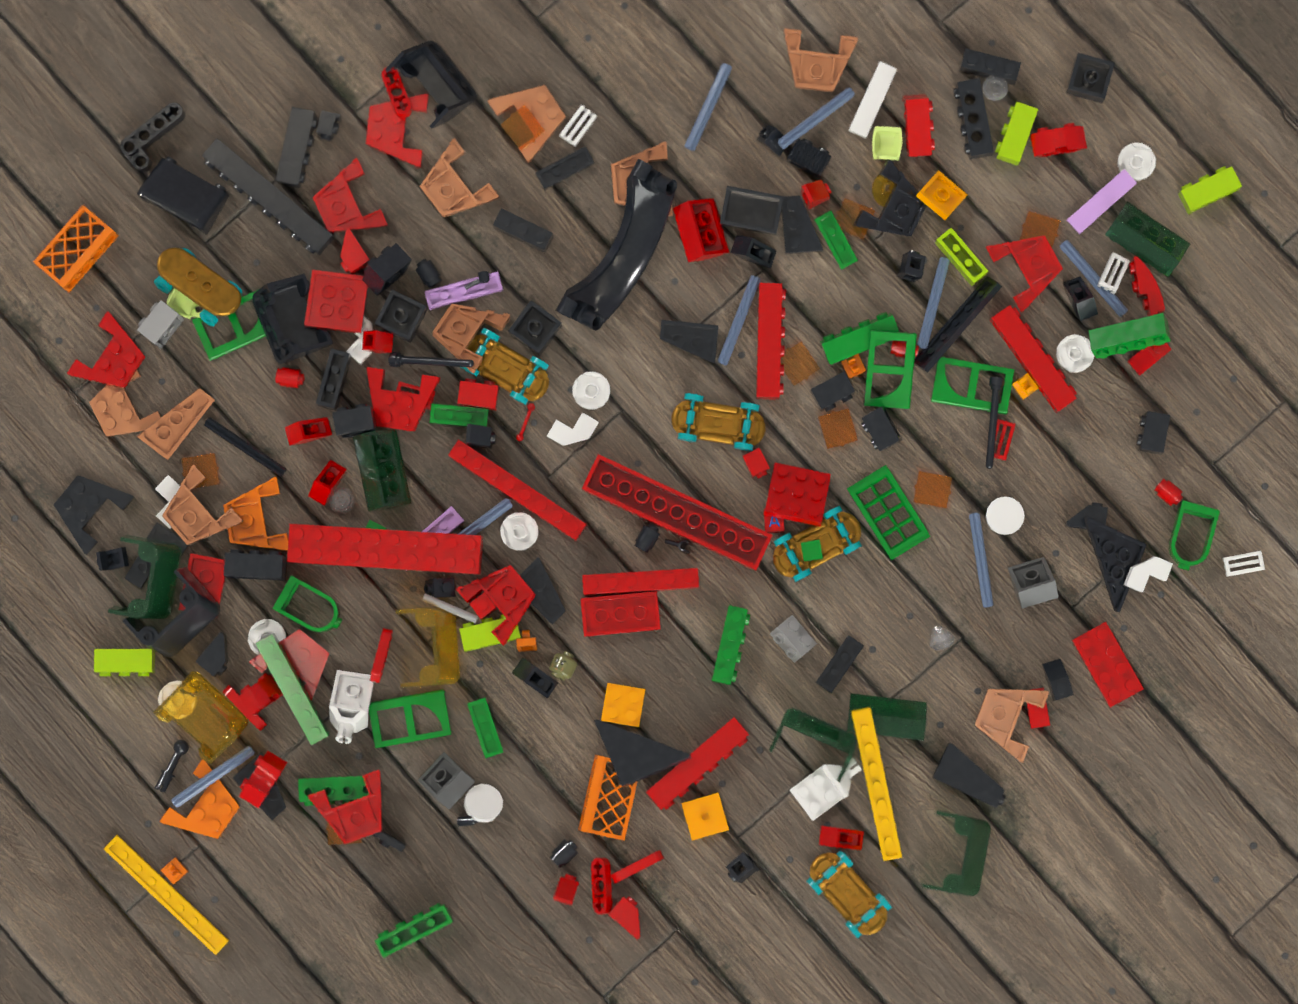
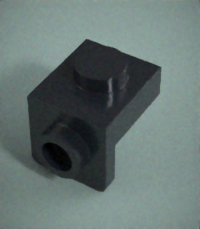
[757,125,786,156]
[96,547,129,571]
[424,578,456,598]

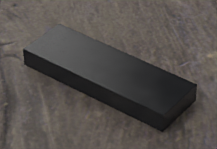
[535,146,595,190]
[815,635,864,693]

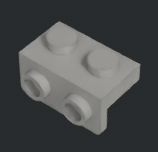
[770,614,817,663]

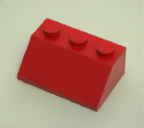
[673,198,729,262]

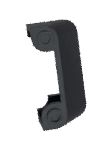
[137,156,229,235]
[252,274,333,364]

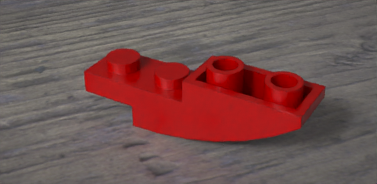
[1129,256,1165,316]

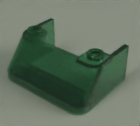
[108,535,182,619]
[769,708,857,782]
[920,810,991,896]

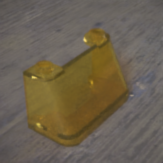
[153,671,248,764]

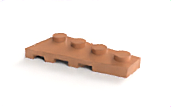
[137,388,215,460]

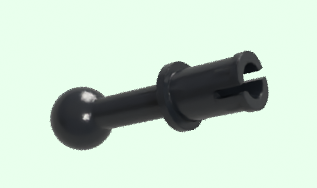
[154,740,189,793]

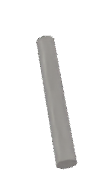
[422,594,478,623]

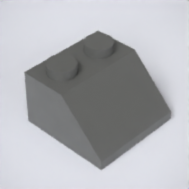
[1008,557,1059,609]
[418,752,475,810]

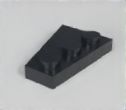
[782,195,824,254]
[660,320,719,364]
[520,557,566,625]
[233,752,286,821]

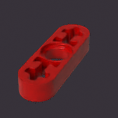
[381,68,412,118]
[370,628,393,683]
[222,685,268,731]
[611,850,664,884]
[591,858,612,914]

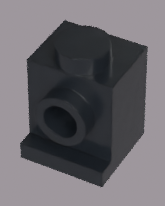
[316,110,342,141]
[897,250,926,282]
[726,852,760,883]

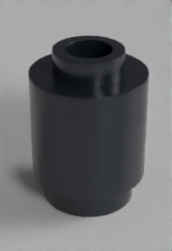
[415,259,442,288]
[634,523,660,553]
[550,839,578,868]

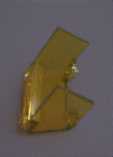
[396,608,460,688]

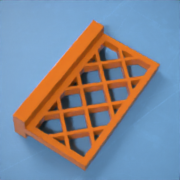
[33,205,119,293]
[578,755,638,841]

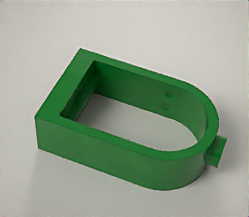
[1169,500,1220,571]
[272,575,342,633]

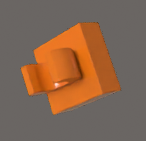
[841,354,866,379]
[516,630,537,652]
[161,857,189,885]

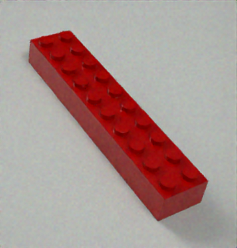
[582,454,773,571]
[287,524,483,575]

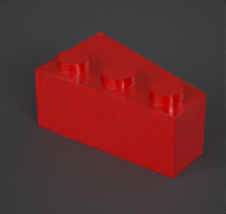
[902,94,935,157]

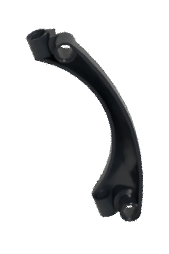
[555,159,677,331]

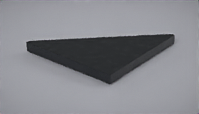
[1084,516,1147,613]
[594,719,691,788]

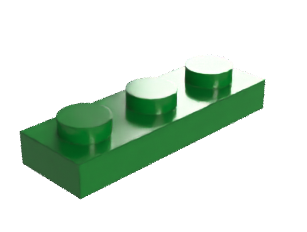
[814,211,858,270]
[430,404,489,427]
[467,698,504,759]

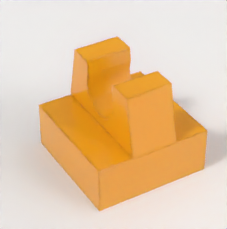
[1012,373,1039,400]

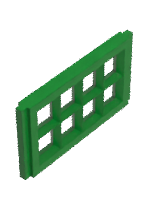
[847,465,930,560]

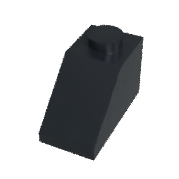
[730,235,777,269]
[1063,276,1098,321]
[466,424,496,448]
[1064,502,1108,530]
[195,632,228,677]
[512,657,558,698]
[1042,659,1074,701]

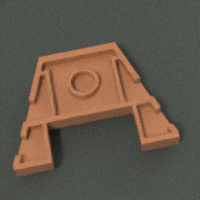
[784,29,858,92]
[488,85,566,163]
[420,138,499,218]
[611,142,673,216]
[433,304,510,373]
[89,369,161,437]
[162,465,243,545]
[974,689,1049,763]

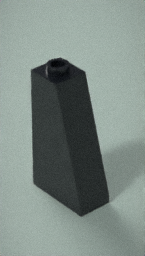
[932,743,1006,808]

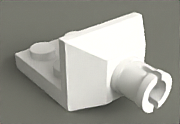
[329,670,375,744]
[790,758,862,821]

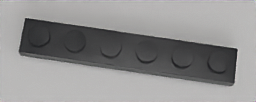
[914,276,1002,373]

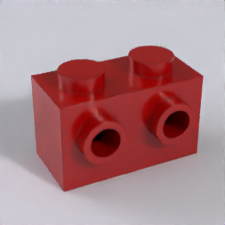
[457,378,499,410]

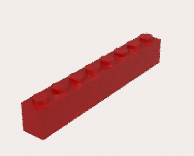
[448,439,587,542]

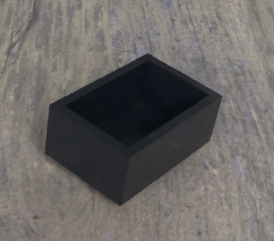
[720,186,784,235]
[224,549,287,581]

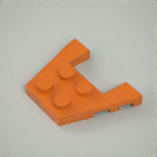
[223,477,288,551]
[160,759,240,839]

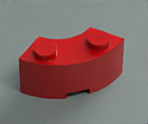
[1030,123,1087,157]
[238,673,283,715]
[239,751,288,808]

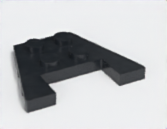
[853,159,927,236]
[54,475,135,555]

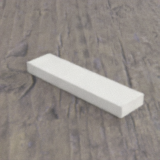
[849,62,897,138]

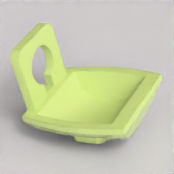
[872,126,902,161]
[167,287,203,319]

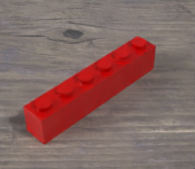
[756,283,786,400]
[990,305,1077,413]
[582,568,699,596]
[646,717,749,810]

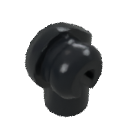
[457,816,478,826]

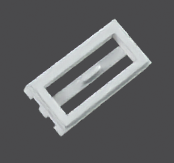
[559,105,597,147]
[1097,252,1130,294]
[1222,551,1265,577]

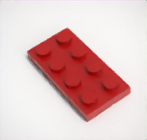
[580,591,661,637]
[1071,622,1144,708]

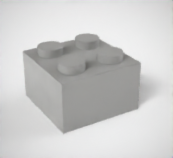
[137,301,185,349]

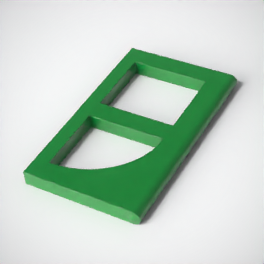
[192,290,266,361]
[864,330,917,409]
[931,357,1014,415]
[369,689,452,748]

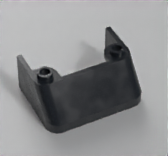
[385,40,477,129]
[123,567,220,657]

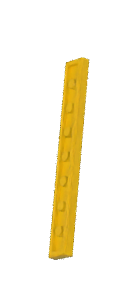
[851,707,902,861]
[104,835,230,955]

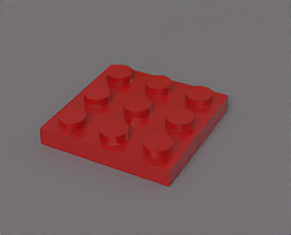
[304,270,368,334]
[764,462,831,527]

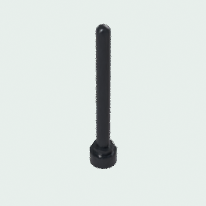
[388,352,474,367]
[986,377,1005,469]

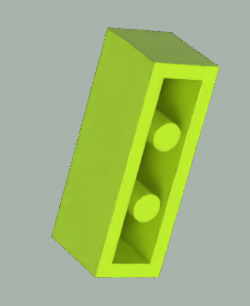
[995,102,1038,166]
[1178,166,1242,214]
[935,228,988,286]
[459,615,521,652]
[94,649,155,677]

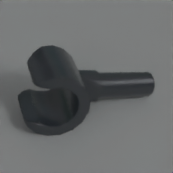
[464,271,490,290]
[665,539,693,554]

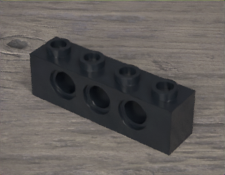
[953,78,994,159]

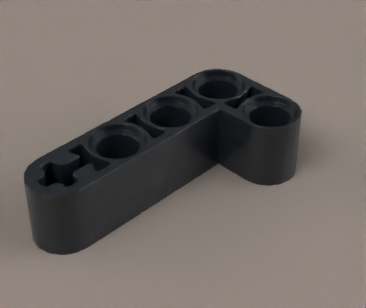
[120,103,185,173]

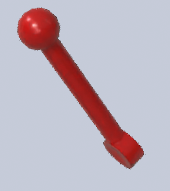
[516,403,535,441]

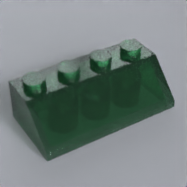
[1105,201,1191,277]
[353,429,412,512]
[846,693,927,741]

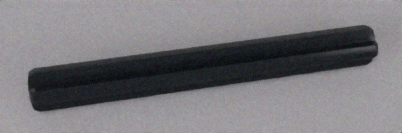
[204,417,287,477]

